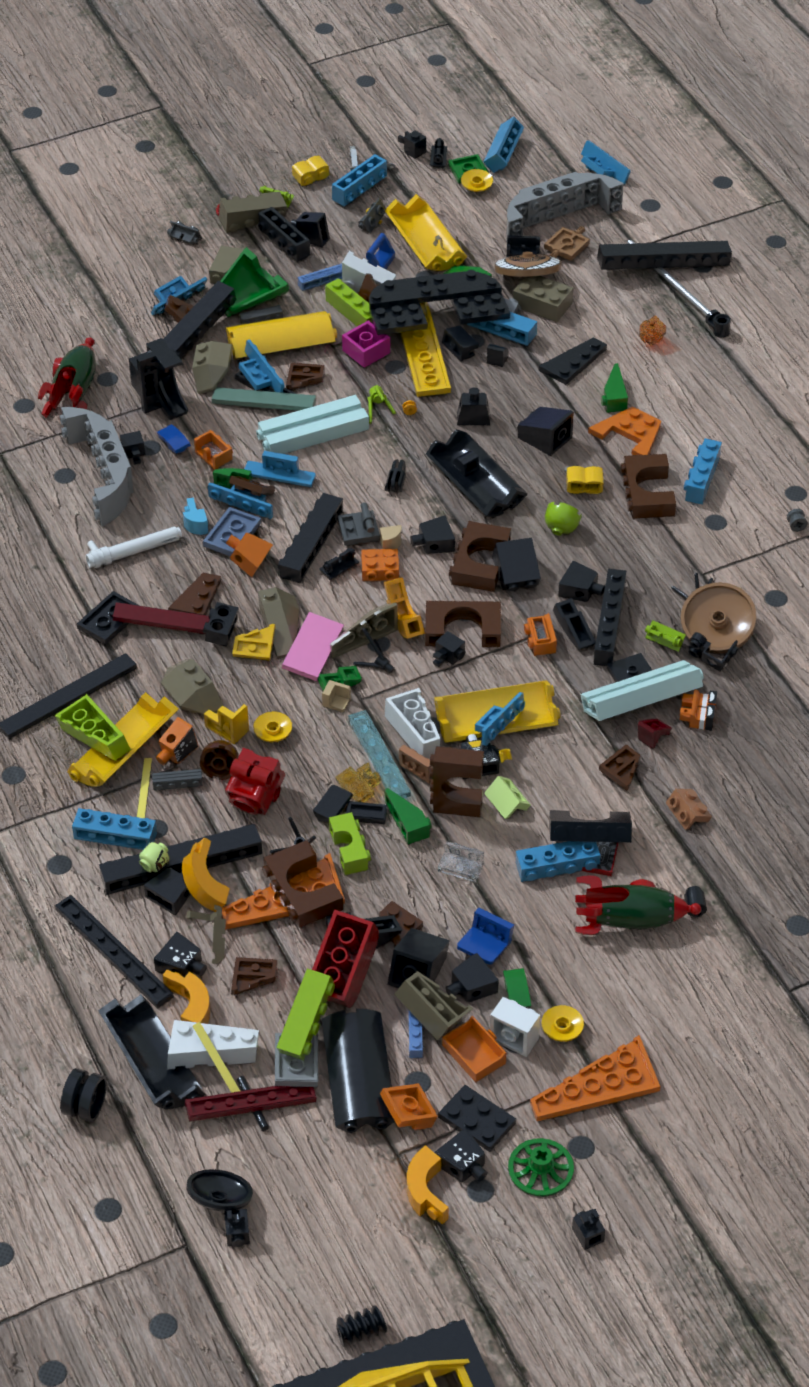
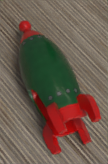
[38,337,96,418]
[575,875,701,935]

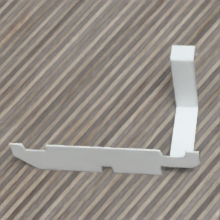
[350,146,396,170]

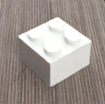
[490,997,540,1057]

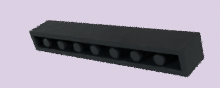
[597,241,732,270]
[99,824,262,895]

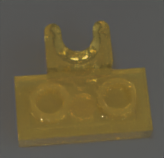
[335,763,381,802]

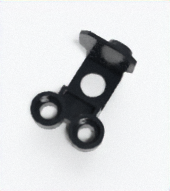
[688,632,739,672]

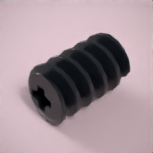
[336,1305,387,1347]

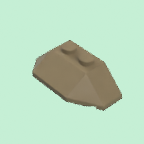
[192,341,233,394]
[161,659,223,716]

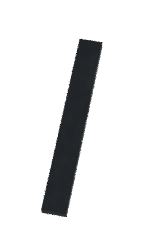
[0,653,137,739]
[55,895,174,1009]

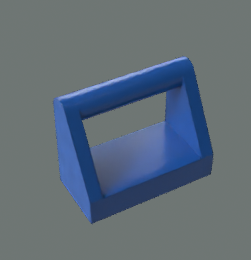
[366,233,395,269]

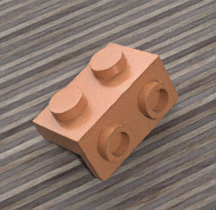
[666,788,712,830]

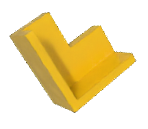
[204,704,249,744]

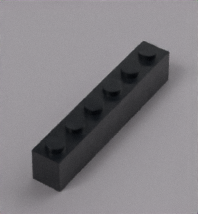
[163,281,237,359]
[278,493,343,583]
[593,568,627,666]

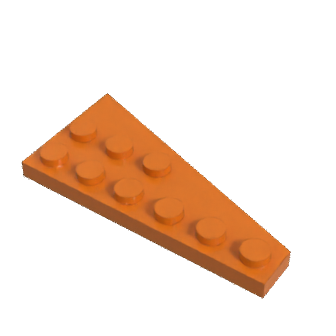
[222,853,345,930]
[530,1035,661,1122]

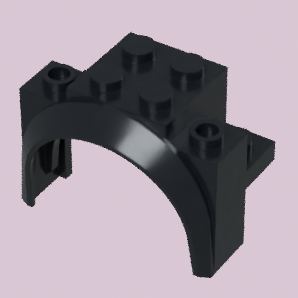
[129,338,188,420]

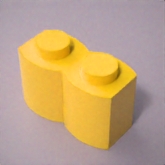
[292,156,330,186]
[566,466,604,494]

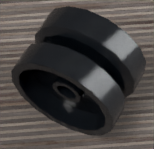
[60,1068,107,1122]

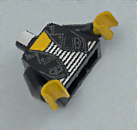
[461,734,512,779]

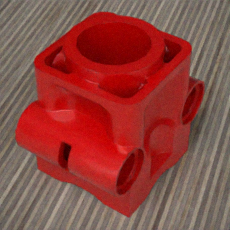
[225,748,286,815]

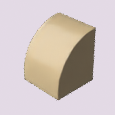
[380,525,402,549]

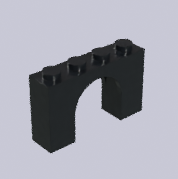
[549,810,632,843]

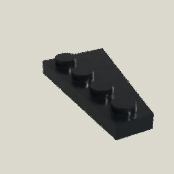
[539,337,607,385]

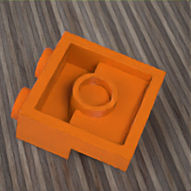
[361,549,399,581]
[380,1083,438,1130]

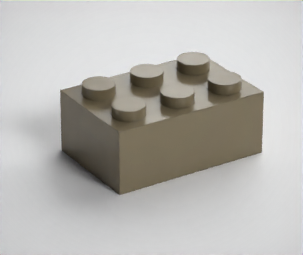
[513,276,573,322]

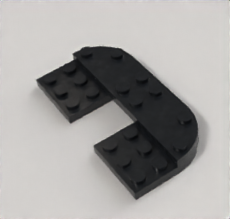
[369,270,510,335]

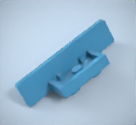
[581,140,631,184]
[151,276,208,316]
[238,339,285,393]
[244,451,316,487]
[208,482,273,519]
[475,692,525,746]

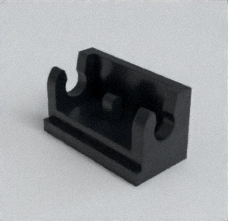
[506,235,540,258]
[442,325,479,362]

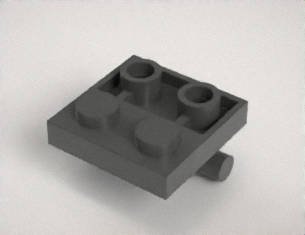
[337,502,380,546]

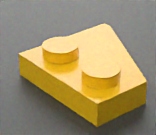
[232,624,276,660]

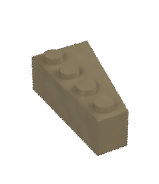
[219,191,287,233]

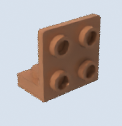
[399,745,433,783]

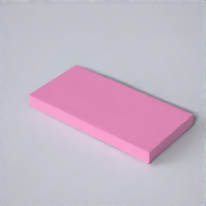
[282,612,344,681]

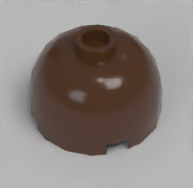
[200,740,239,780]

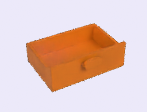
[442,1016,506,1083]

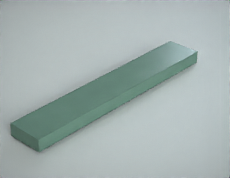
[211,387,316,411]

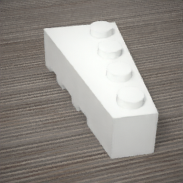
[385,688,441,759]
[167,1020,259,1070]

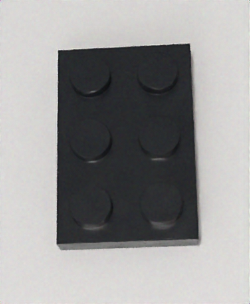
[77,591,140,645]
[438,1085,516,1152]

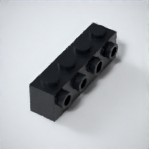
[258,207,310,262]

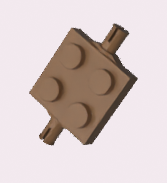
[544,226,590,261]

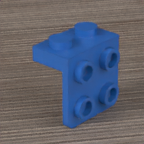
[457,907,514,965]

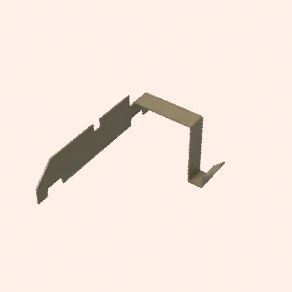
[433,235,479,266]
[187,905,226,964]

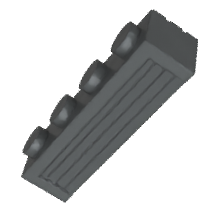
[239,305,283,325]
[152,769,203,791]

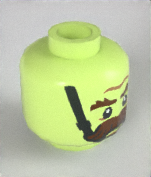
[139,842,169,873]

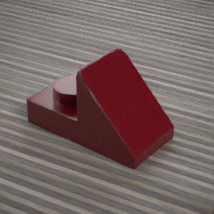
[638,718,672,749]

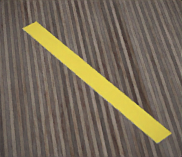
[137,758,152,818]
[193,1022,240,1092]

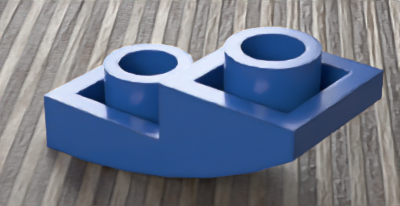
[157,424,191,454]

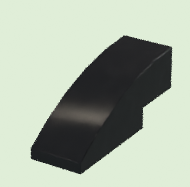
[553,598,596,650]

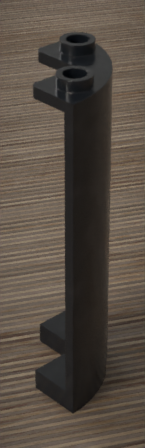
[426,429,528,517]
[98,994,206,1110]
[321,1009,395,1133]

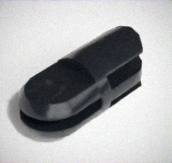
[385,459,406,492]

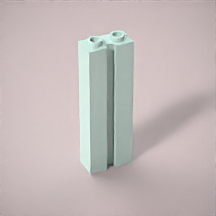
[256,395,369,454]
[580,660,704,721]

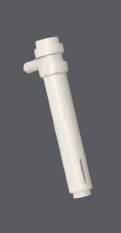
[85,526,182,569]

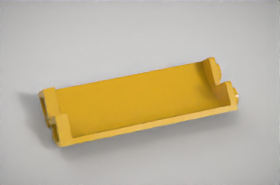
[385,194,467,271]
[225,311,337,360]
[434,680,561,743]
[67,692,179,787]

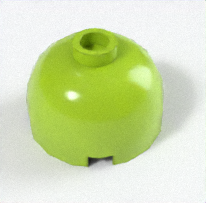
[545,502,582,536]

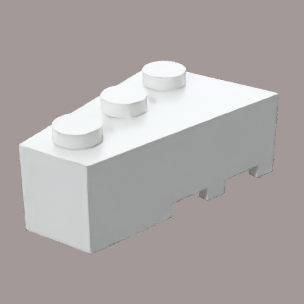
[342,251,396,292]

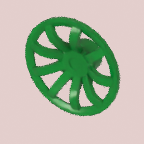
[508,1138,574,1196]

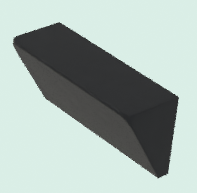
[313,785,353,822]

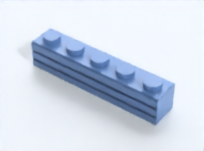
[298,264,342,291]
[409,1011,423,1058]

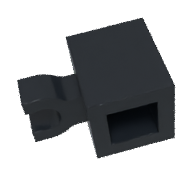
[398,130,426,159]
[119,431,145,465]
[433,631,466,667]
[224,1209,250,1247]
[572,1209,605,1250]

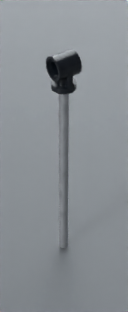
[627,240,731,338]

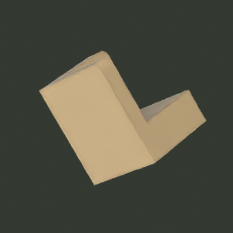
[322,680,351,712]

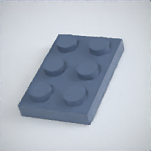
[203,507,261,556]

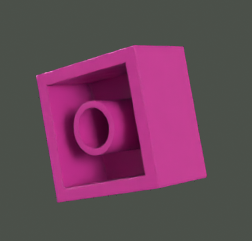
[342,320,390,368]

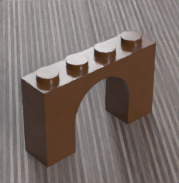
[621,454,676,519]
[449,521,511,592]
[425,601,501,647]
[430,746,484,817]
[262,840,344,928]

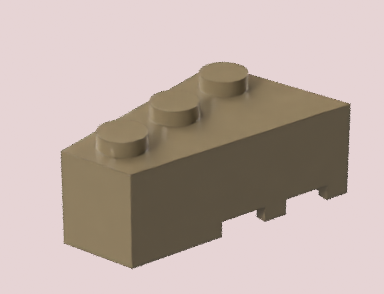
[394,971,473,1041]

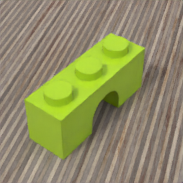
[329,812,371,875]

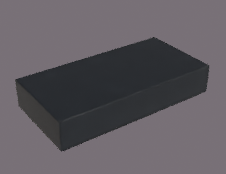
[346,801,387,824]

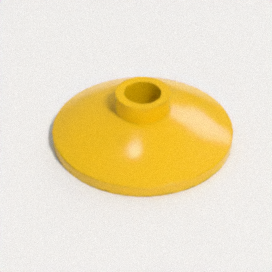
[461,169,493,192]
[253,711,292,742]
[541,1005,584,1042]

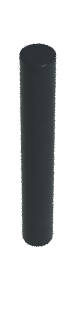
[237,1076,269,1131]

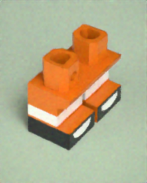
[679,689,717,731]

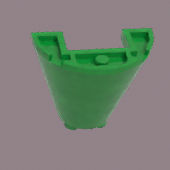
[220,247,289,318]

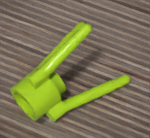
[367,385,396,424]

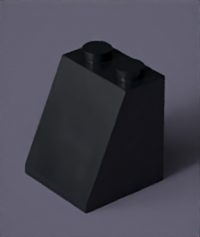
[517,407,574,456]
[492,537,541,591]
[387,928,450,988]

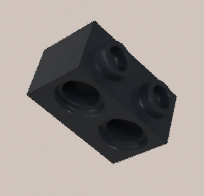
[203,602,239,647]

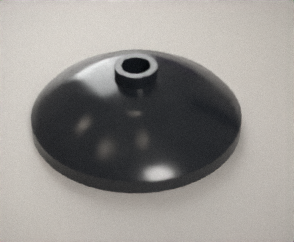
[186,1169,253,1212]

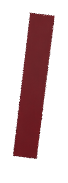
[113,602,210,634]
[185,1086,317,1122]

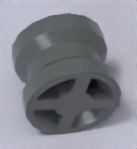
[786,509,808,532]

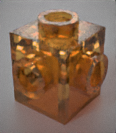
[639,315,667,346]

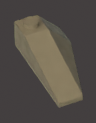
[258,587,299,659]
[330,603,398,659]

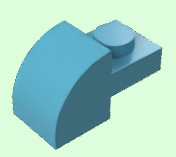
[183,497,209,535]

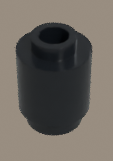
[684,886,707,917]

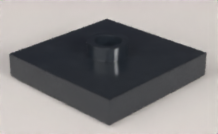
[607,653,652,682]

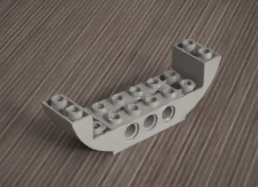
[506,172,624,242]
[59,407,134,526]

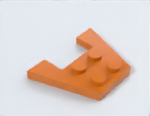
[588,406,661,455]

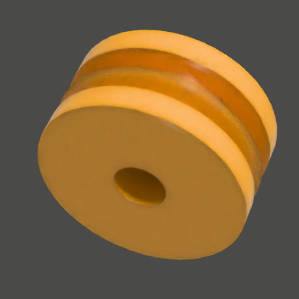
[402,400,417,415]

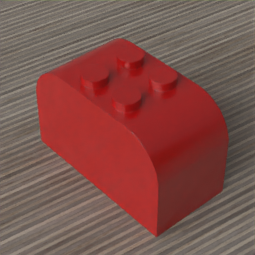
[312,909,379,1008]

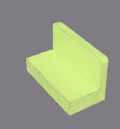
[485,776,531,819]

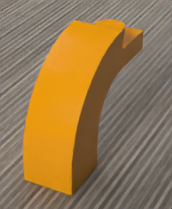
[384,577,425,639]
[182,837,230,912]
[162,970,210,1024]
[407,1145,449,1225]

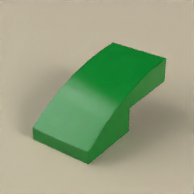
[213,468,252,489]
[318,666,362,691]
[503,968,531,1008]

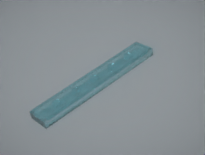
[348,710,411,798]

